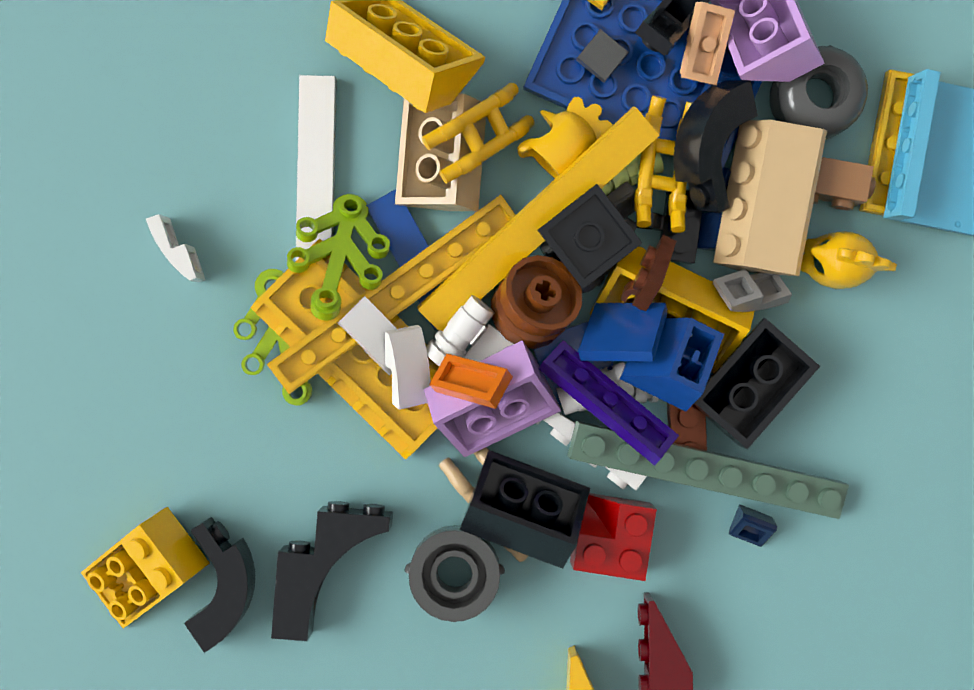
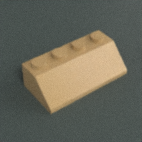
[713,120,827,276]

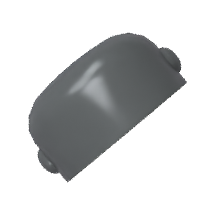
[769,45,868,140]
[404,525,505,622]

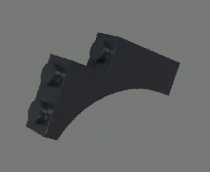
[271,501,393,641]

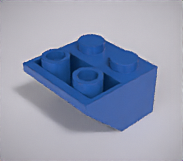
[620,318,724,412]

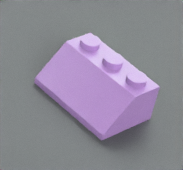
[711,0,825,82]
[424,340,561,457]

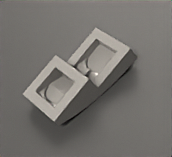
[713,269,792,312]

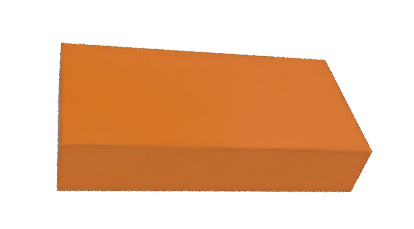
[429,354,513,409]

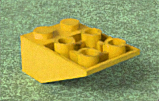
[81,507,210,629]

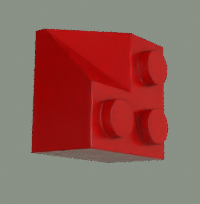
[570,493,657,581]

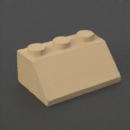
[395,94,486,211]

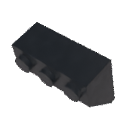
[694,318,820,449]
[459,450,590,569]

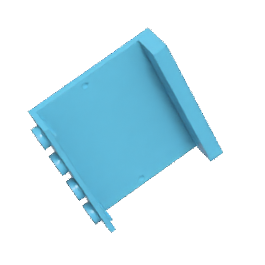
[883,69,974,236]

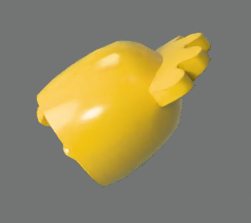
[517,97,612,179]
[800,231,897,289]

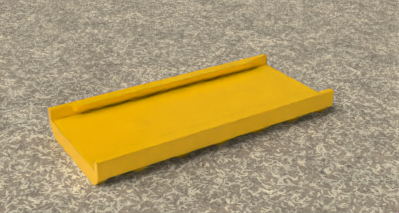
[250,239,439,460]

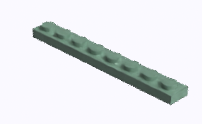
[567,420,849,519]

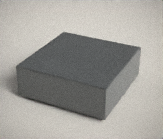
[576,29,628,83]

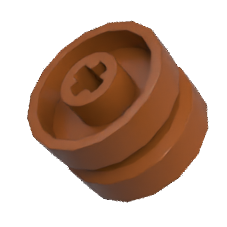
[491,255,582,349]

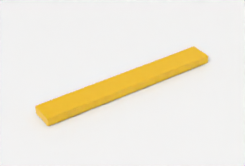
[417,106,660,331]
[267,194,516,394]

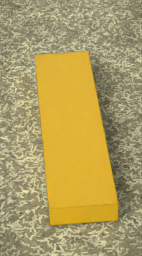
[859,69,914,216]

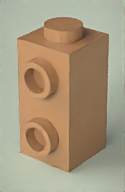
[813,157,876,211]

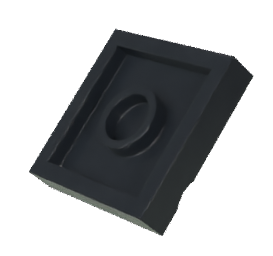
[537,184,642,289]

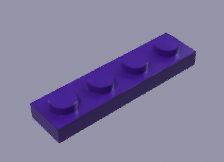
[538,340,679,466]

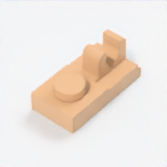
[679,2,735,86]

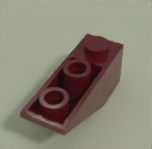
[638,592,693,690]

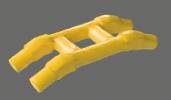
[421,82,535,184]
[634,95,693,233]

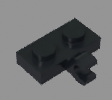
[637,190,702,264]

